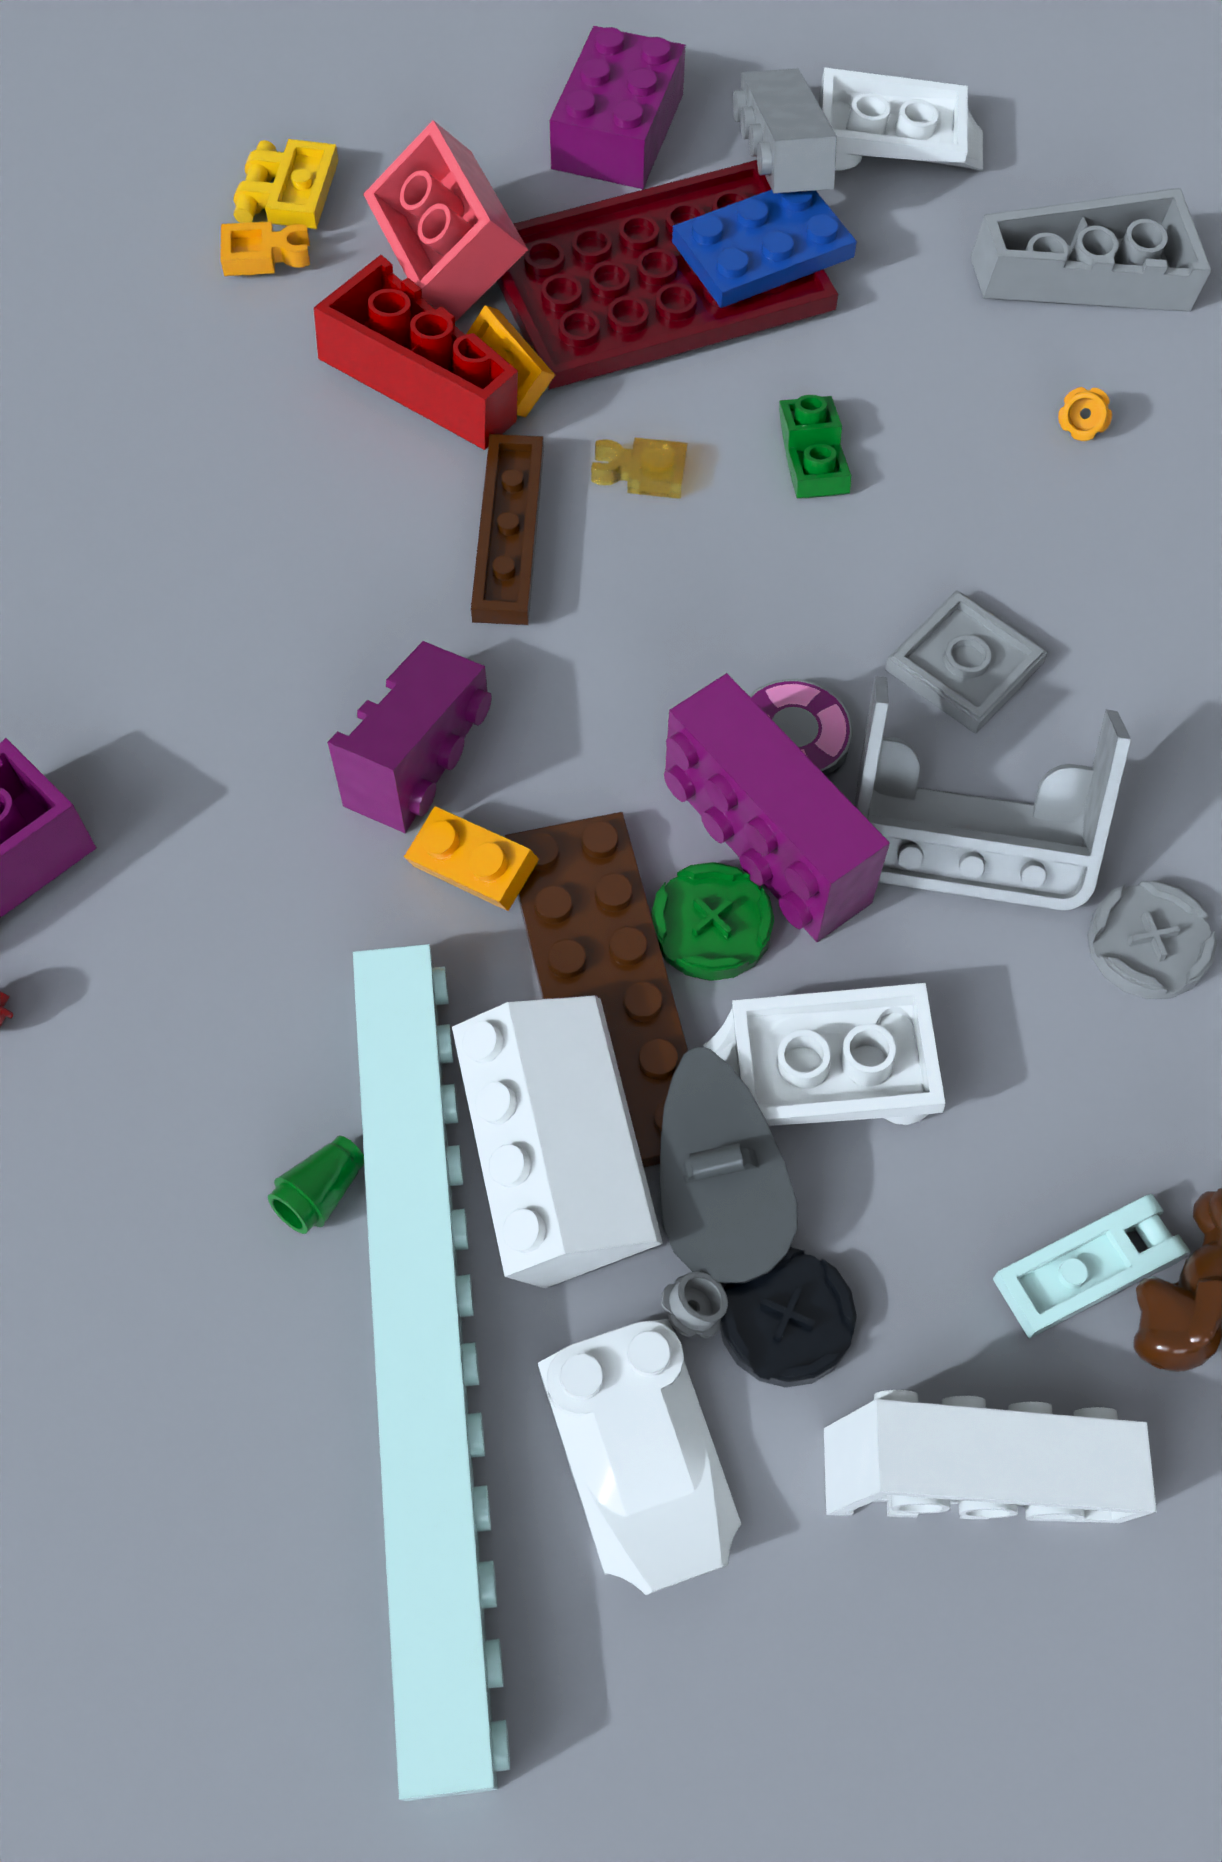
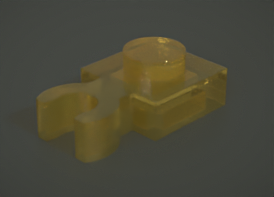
[591,437,688,499]

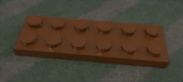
[505,812,688,1168]

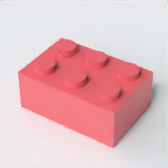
[363,120,528,322]

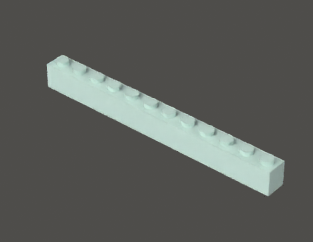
[353,944,510,1801]

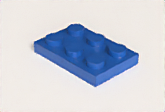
[672,189,857,308]

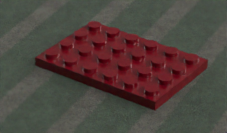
[497,160,838,390]

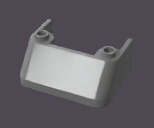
[854,676,1131,910]

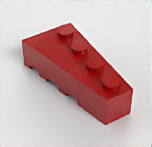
[314,255,518,450]

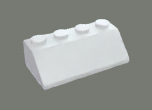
[452,995,663,1288]

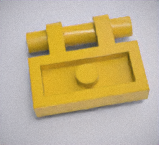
[234,139,339,229]

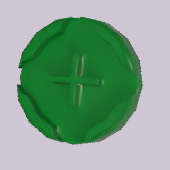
[651,862,774,981]

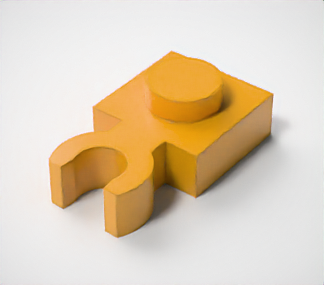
[220,221,310,276]

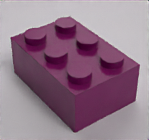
[550,25,686,189]

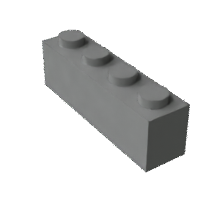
[733,68,837,193]

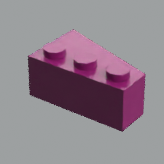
[327,641,492,834]

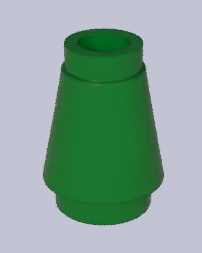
[268,1136,364,1234]

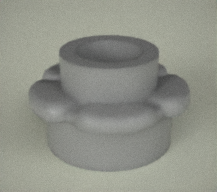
[661,1272,728,1338]

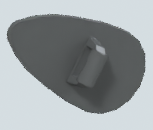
[660,1047,798,1283]

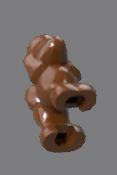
[1133,1188,1222,1372]

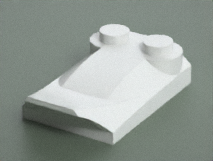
[818,67,983,171]
[703,983,945,1126]
[538,1319,741,1595]

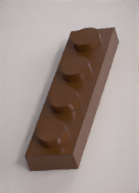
[471,434,544,625]

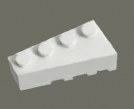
[824,1390,1157,1523]

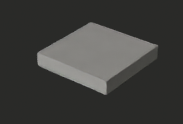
[885,590,1048,734]

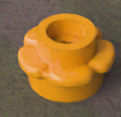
[1058,387,1113,441]

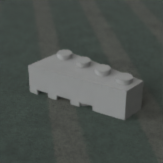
[970,188,1212,312]

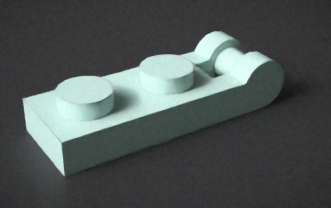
[993,1194,1191,1339]

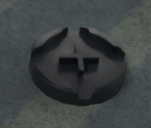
[720,1247,857,1388]

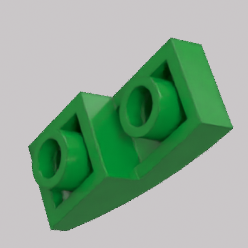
[779,395,851,498]

